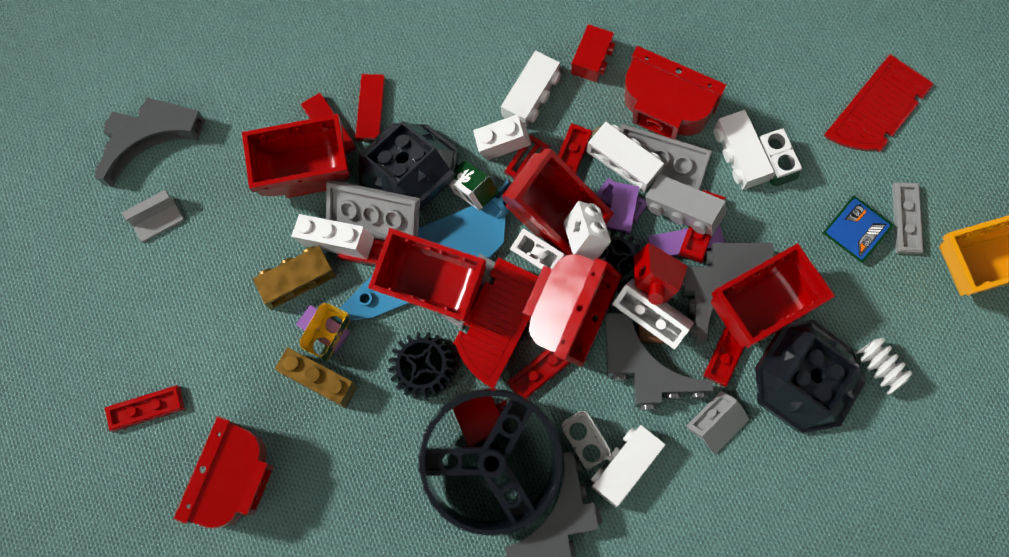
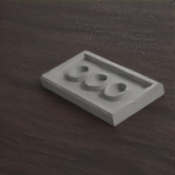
[607,124,712,190]
[326,180,420,240]

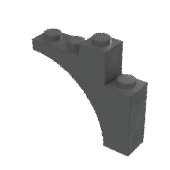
[94,97,206,188]
[680,243,774,345]
[604,313,713,411]
[505,452,602,557]

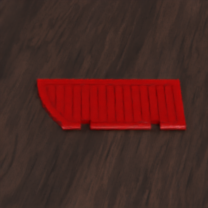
[823,54,934,152]
[453,257,539,388]

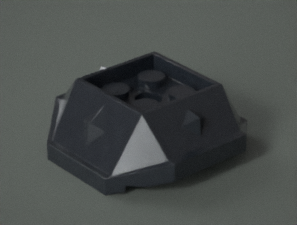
[359,121,460,210]
[755,320,865,433]

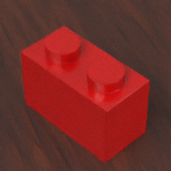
[571,24,616,83]

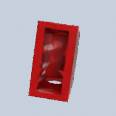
[634,243,687,305]
[453,396,508,446]

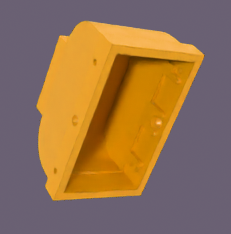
[939,215,1009,296]

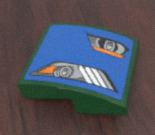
[822,195,894,263]

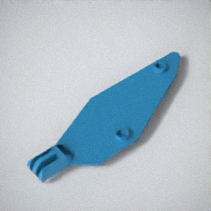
[334,179,511,322]

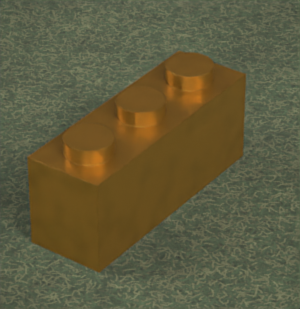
[253,246,336,310]
[275,347,358,408]

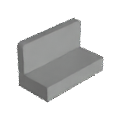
[122,190,184,243]
[686,391,749,454]

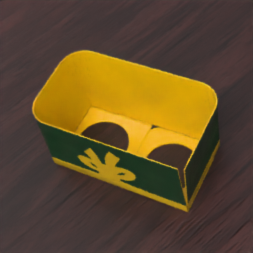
[299,303,350,361]

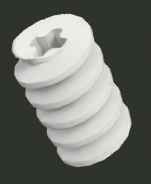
[855,337,912,395]

